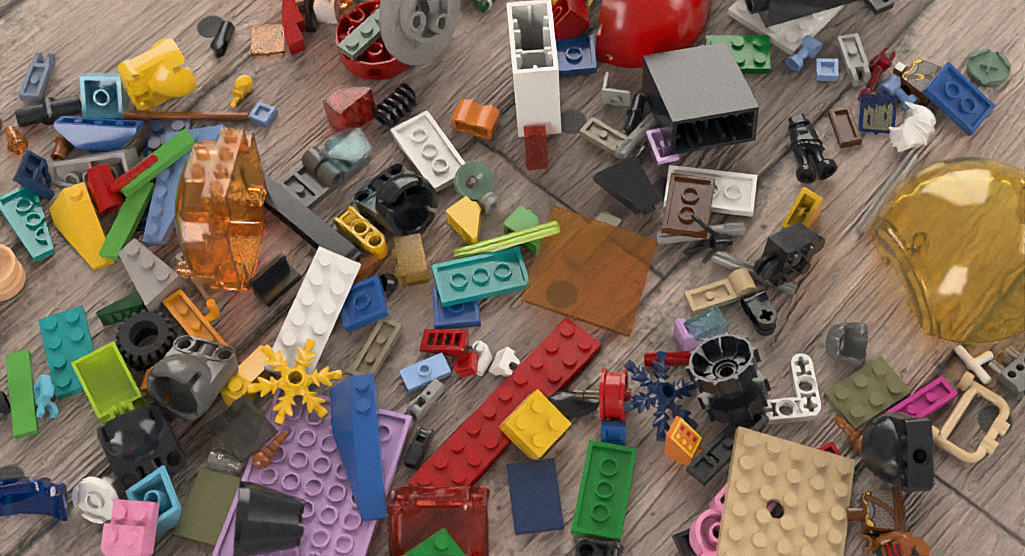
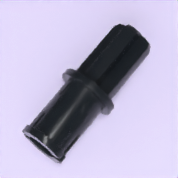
[624,94,646,134]

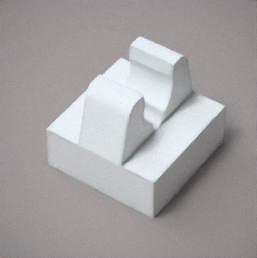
[489,347,520,377]

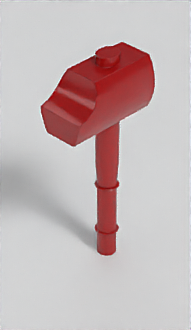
[87,154,158,215]

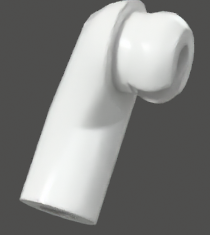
[472,341,492,376]

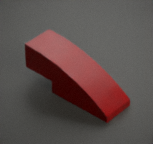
[281,0,306,55]

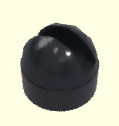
[380,273,398,292]

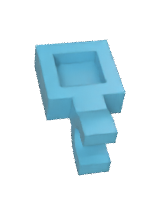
[33,375,59,418]

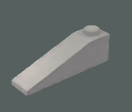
[47,147,139,196]

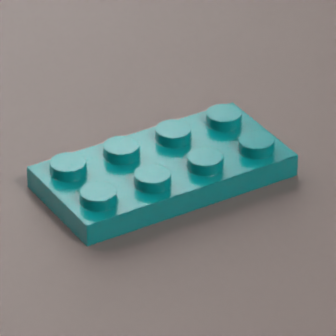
[431,246,531,307]
[38,305,95,400]

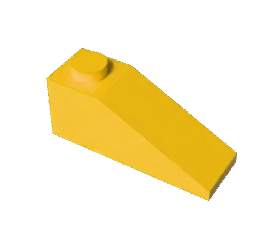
[220,345,271,413]

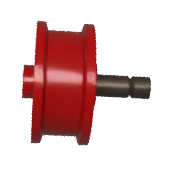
[575,368,632,422]

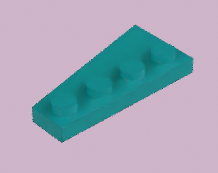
[0,186,55,263]

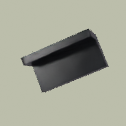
[249,253,302,307]

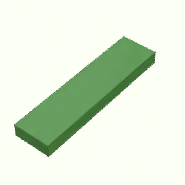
[121,129,198,198]
[99,182,155,261]
[5,349,39,439]

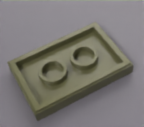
[173,468,242,547]

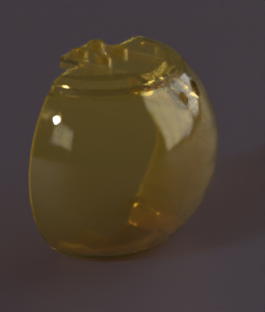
[871,157,1025,344]

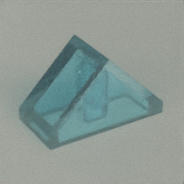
[685,305,729,341]

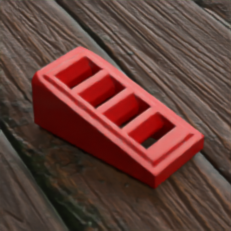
[419,329,469,357]

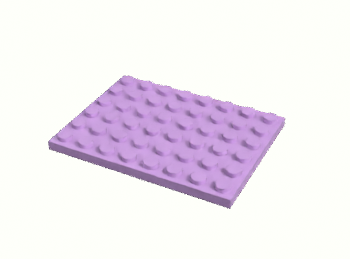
[212,388,413,556]

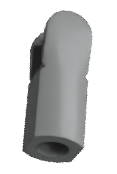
[406,379,446,420]

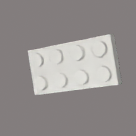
[390,111,465,192]
[664,165,757,217]

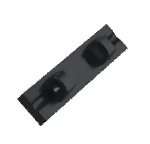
[686,411,769,487]

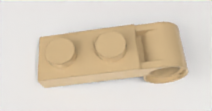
[684,268,757,316]

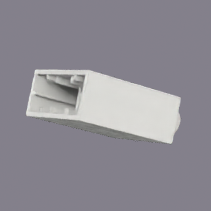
[507,0,561,137]

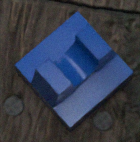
[601,420,626,446]

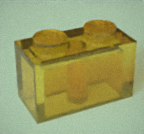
[391,233,430,287]

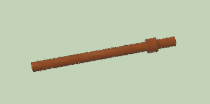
[123,110,249,122]

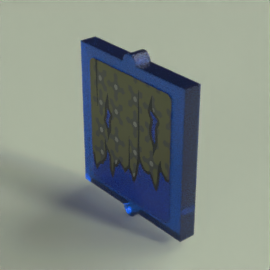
[858,93,897,135]

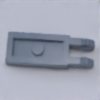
[19,52,55,102]

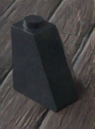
[592,154,660,215]

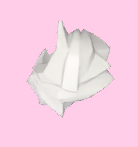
[888,101,936,152]

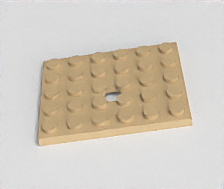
[715,426,855,556]

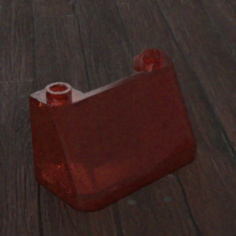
[386,487,490,556]

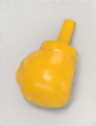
[230,75,253,109]

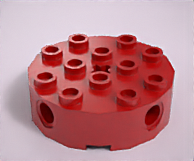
[335,0,411,80]

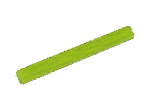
[453,220,560,260]

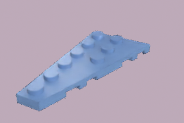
[142,125,227,247]

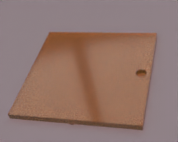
[521,205,657,337]

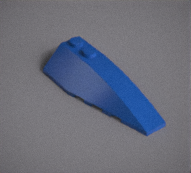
[330,373,388,522]

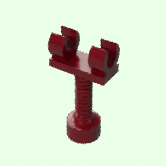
[857,47,896,105]

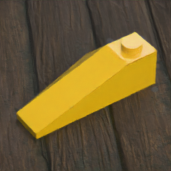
[49,182,115,271]

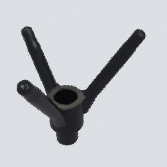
[683,214,733,264]

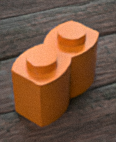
[451,99,501,139]

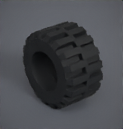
[115,309,178,372]

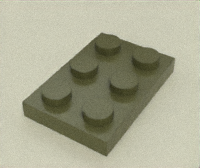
[823,356,912,431]

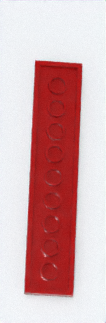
[407,317,601,515]

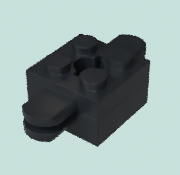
[753,221,826,287]

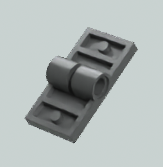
[278,131,372,210]

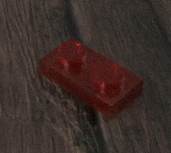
[523,124,549,170]

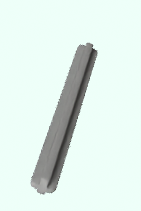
[856,150,918,235]

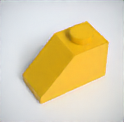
[445,196,482,245]

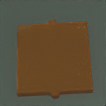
[251,23,285,57]

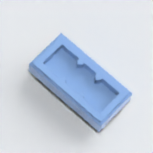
[399,353,452,393]

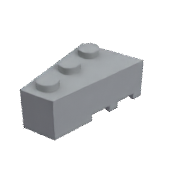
[118,238,186,313]

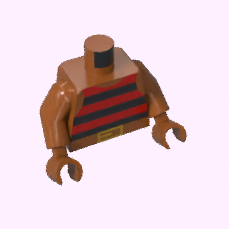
[860,530,930,556]

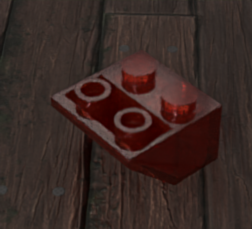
[323,86,376,136]

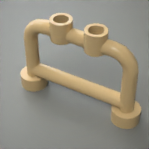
[932,371,1010,463]

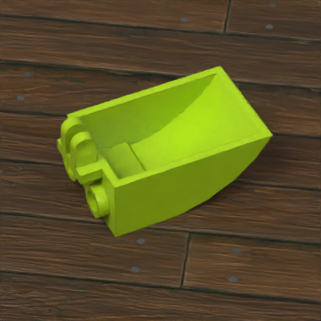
[71,341,147,425]

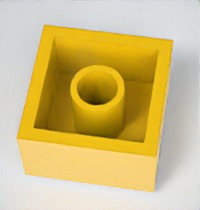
[498,389,571,461]

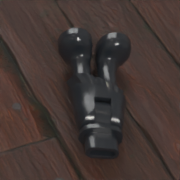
[788,114,838,183]

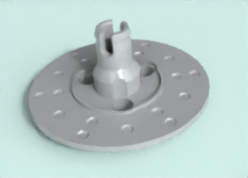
[379,0,460,65]

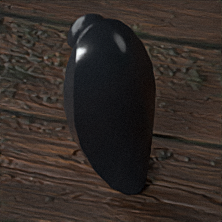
[547,391,599,418]

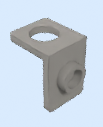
[602,72,631,106]

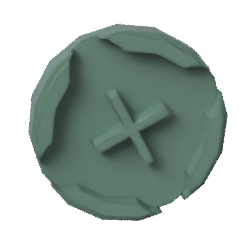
[966,49,1011,87]

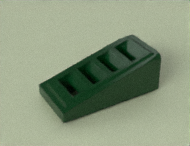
[96,291,149,326]

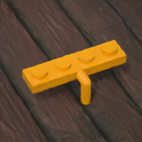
[162,289,228,346]

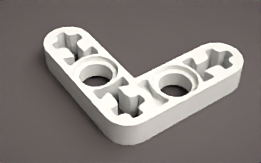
[763,353,821,425]

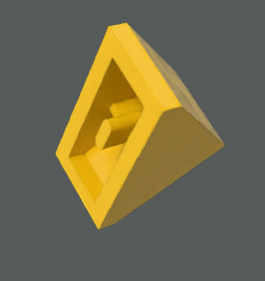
[781,187,823,228]

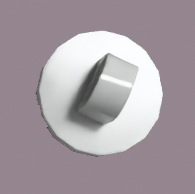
[72,476,119,524]

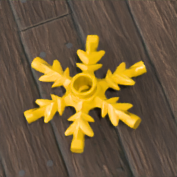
[247,338,342,426]

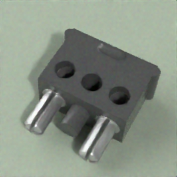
[988,346,1025,400]

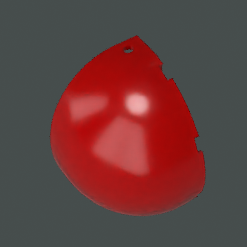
[595,0,712,68]

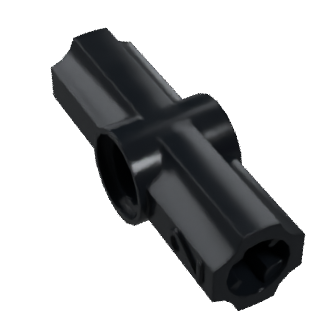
[15,95,82,128]

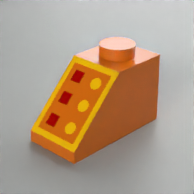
[664,416,704,466]

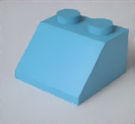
[79,73,129,119]
[125,466,182,536]

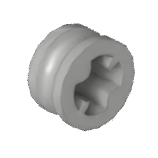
[478,192,501,214]

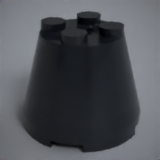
[233,481,305,556]

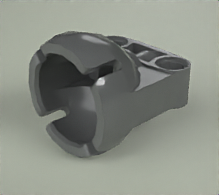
[146,335,239,420]

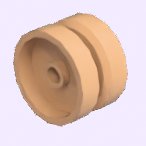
[0,244,26,301]

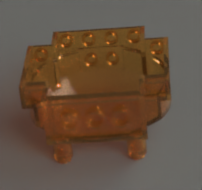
[174,128,267,290]

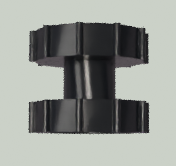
[686,331,772,426]

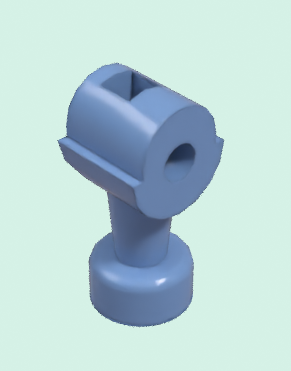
[785,35,822,72]
[878,75,920,111]

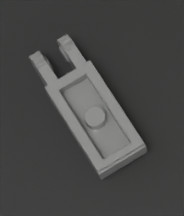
[836,33,871,87]

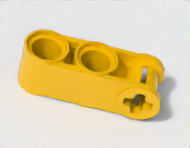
[333,206,388,260]

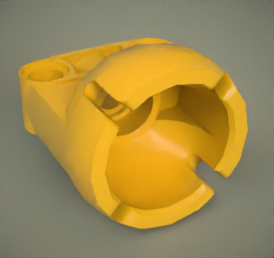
[117,38,198,111]

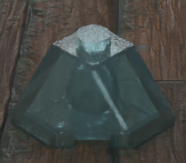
[318,128,373,163]

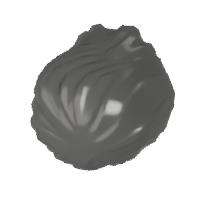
[826,322,868,366]

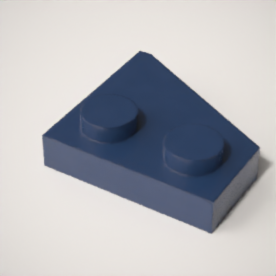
[13,149,55,201]

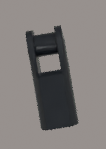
[210,21,235,58]
[403,425,434,470]

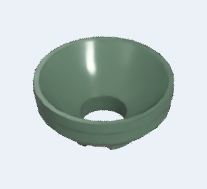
[454,161,494,201]

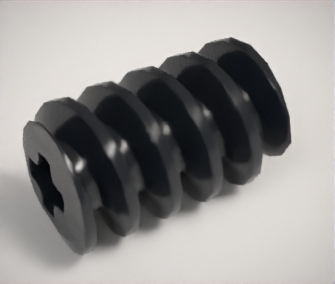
[371,83,418,128]

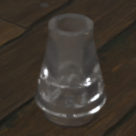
[207,448,245,473]

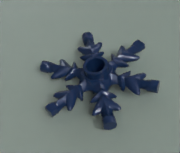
[623,351,699,442]

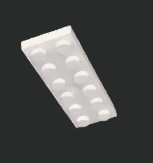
[264,246,361,383]

